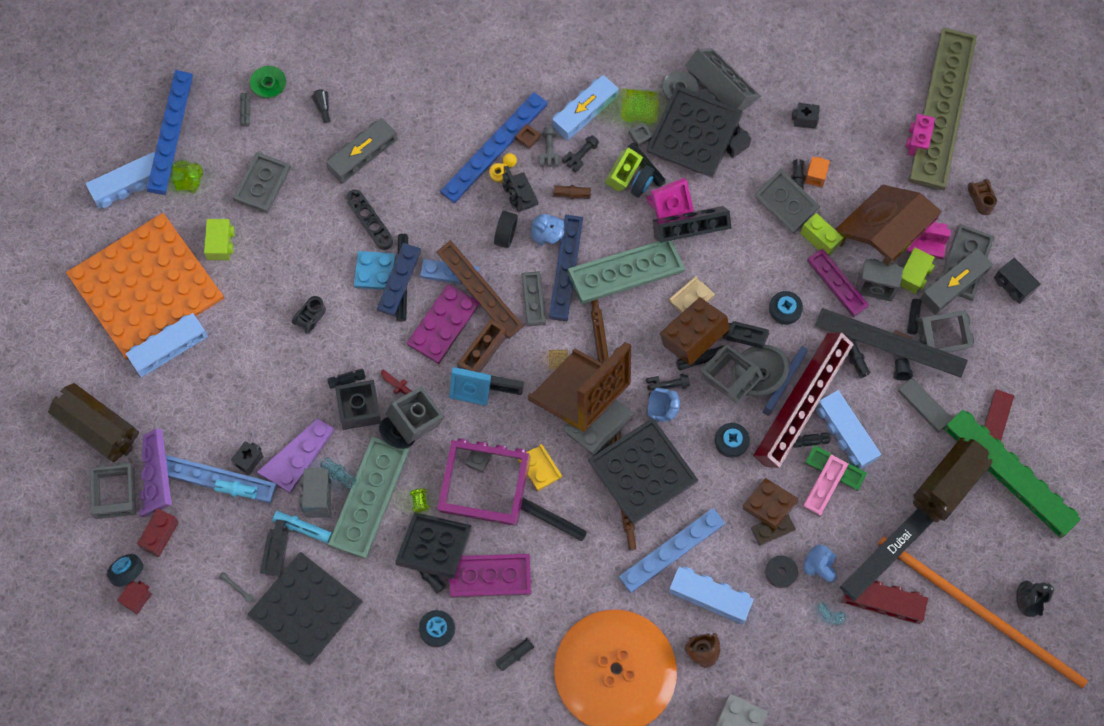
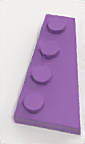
[139,429,172,517]

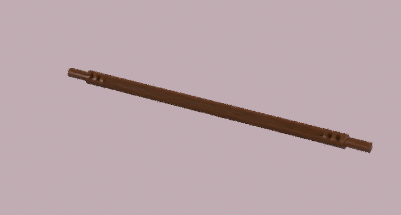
[591,299,637,551]

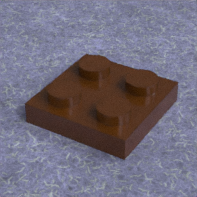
[743,478,798,530]

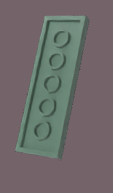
[567,240,685,304]
[328,437,409,559]

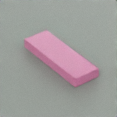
[803,454,848,516]

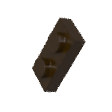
[751,515,796,546]

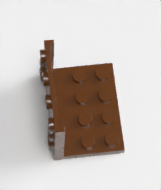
[528,342,631,432]

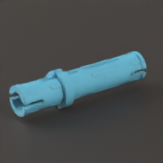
[272,510,333,544]

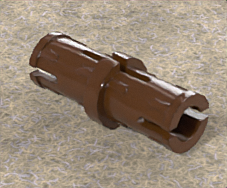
[553,185,591,199]

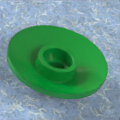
[250,66,286,98]

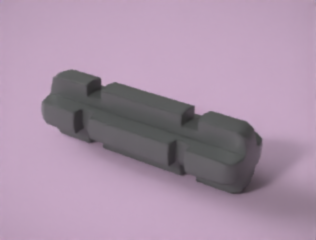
[240,93,250,127]

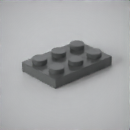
[233,152,291,214]
[755,168,820,233]

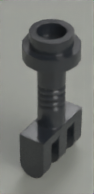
[562,135,599,173]
[646,374,690,396]

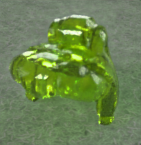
[172,160,203,193]

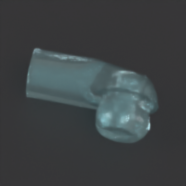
[817,602,846,625]

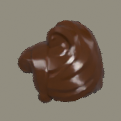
[684,633,720,668]

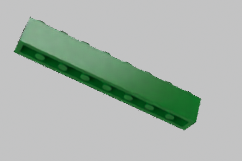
[944,409,1081,539]

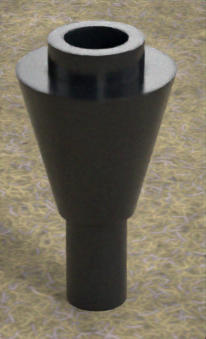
[311,89,331,123]

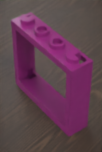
[437,438,531,526]

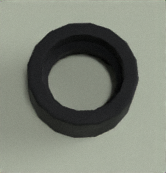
[494,211,518,248]

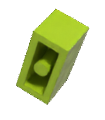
[604,148,643,192]
[800,213,844,256]
[204,219,235,260]
[900,247,935,294]

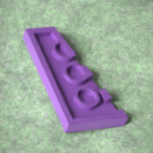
[257,418,334,494]

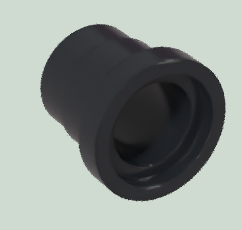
[893,358,913,381]

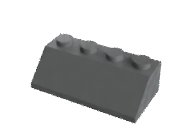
[685,49,761,111]

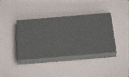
[942,224,995,301]

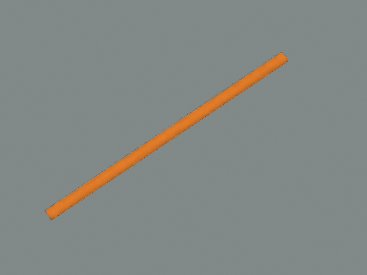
[878,536,1088,688]

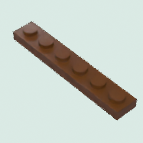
[436,240,524,339]

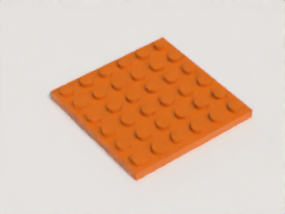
[66,213,224,360]

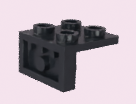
[502,165,539,212]

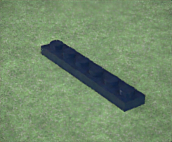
[549,214,583,321]

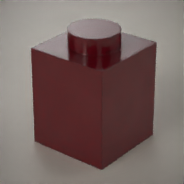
[117,580,152,615]

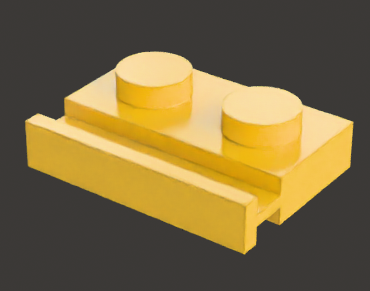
[517,444,562,491]

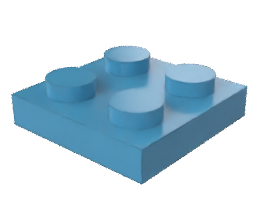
[354,251,396,290]
[449,367,491,406]

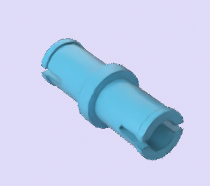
[214,479,257,499]

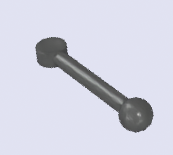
[220,572,253,602]

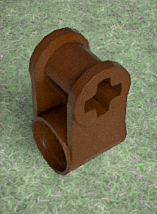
[968,179,997,215]

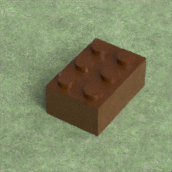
[660,297,730,365]

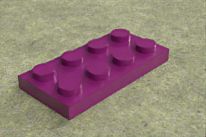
[407,284,480,364]
[450,554,531,598]

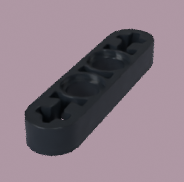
[346,189,393,250]

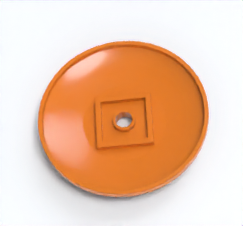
[554,610,677,726]

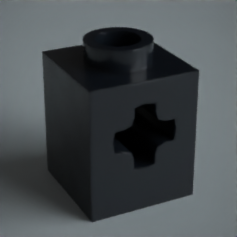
[791,102,820,129]
[231,441,264,475]

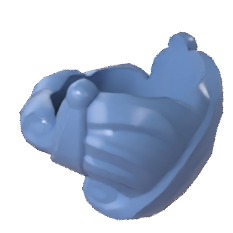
[531,214,565,246]
[647,388,680,422]
[804,544,837,582]

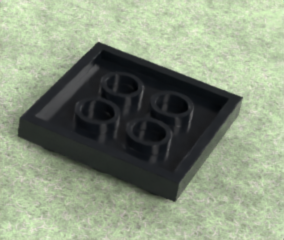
[396,512,472,579]

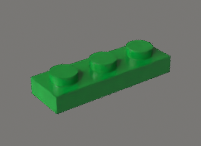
[805,445,867,491]

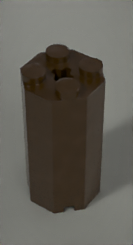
[48,383,139,462]
[913,437,993,522]

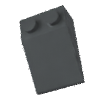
[563,400,634,456]

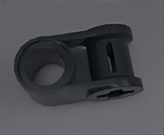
[292,296,326,334]

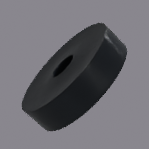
[765,555,798,588]

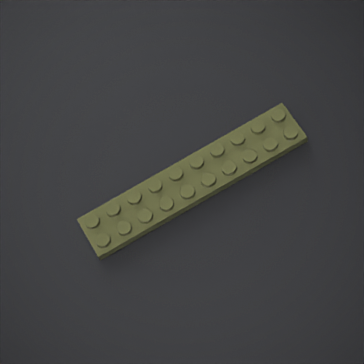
[909,27,977,190]

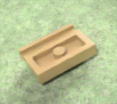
[669,276,715,313]

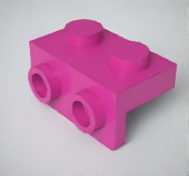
[905,114,935,156]

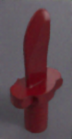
[381,370,412,395]

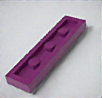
[807,248,869,317]

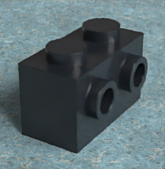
[993,257,1041,304]

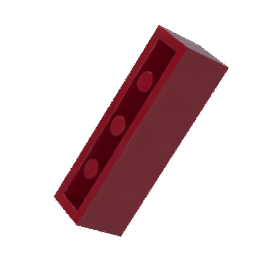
[841,576,928,624]

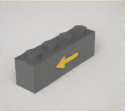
[326,118,397,184]
[920,248,993,315]

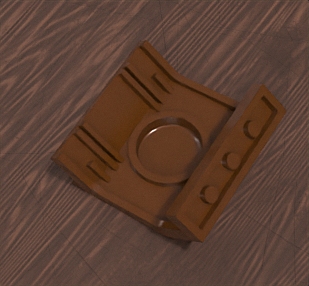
[835,184,942,267]

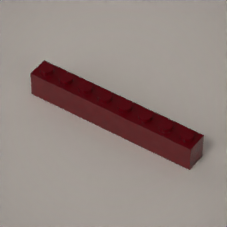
[753,332,854,468]

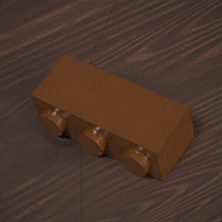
[457,319,506,373]

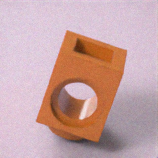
[805,156,830,187]

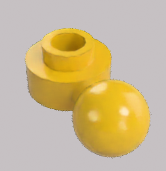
[489,153,517,183]

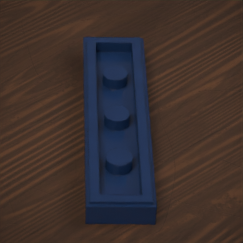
[762,346,808,416]

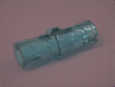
[320,457,356,488]

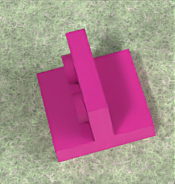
[646,178,694,219]
[906,222,951,260]

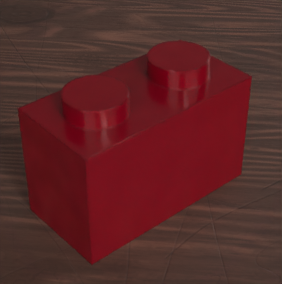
[137,508,179,557]

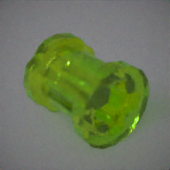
[409,488,430,512]

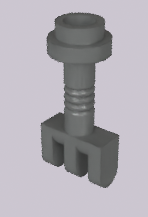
[540,127,559,167]

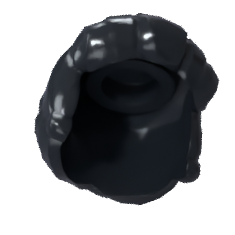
[1016,581,1054,617]

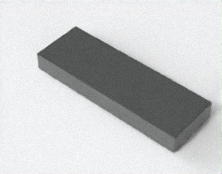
[521,271,546,327]
[898,378,952,433]

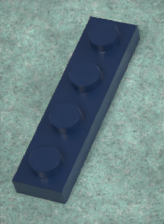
[377,243,421,317]

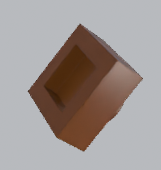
[515,124,541,150]

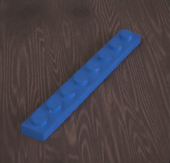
[147,70,193,196]
[440,92,548,204]

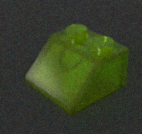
[621,88,659,124]

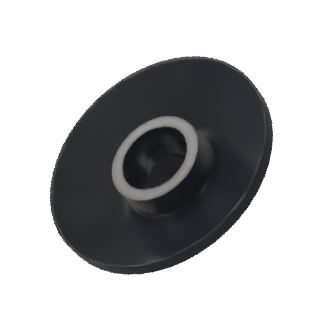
[379,417,415,449]

